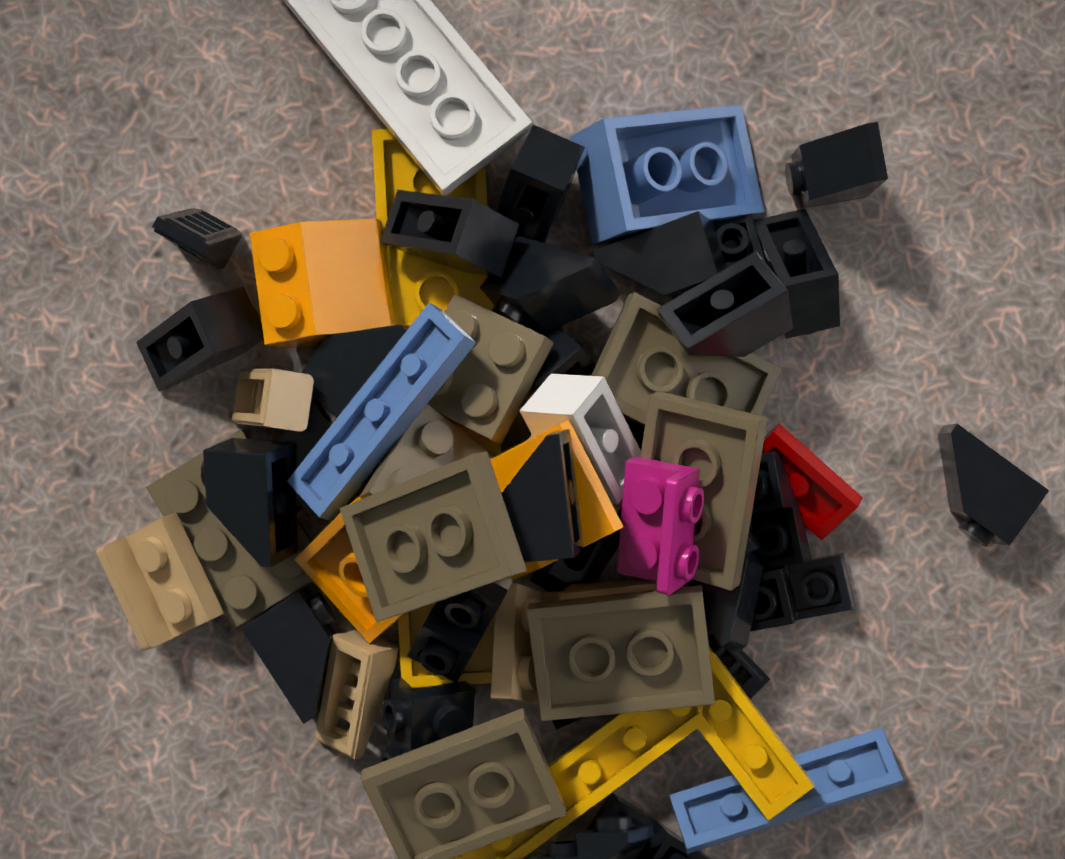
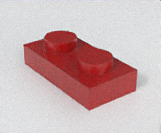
[762,423,863,541]

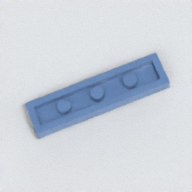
[287,303,477,521]
[669,727,903,854]

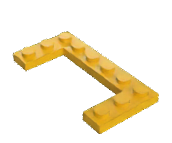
[451,646,815,859]

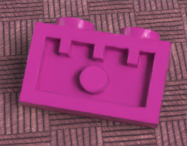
[617,456,704,595]

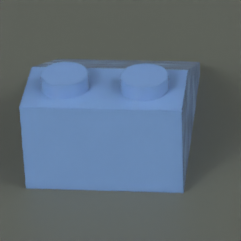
[570,105,764,245]

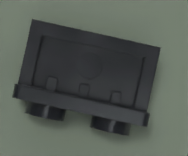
[380,677,475,763]

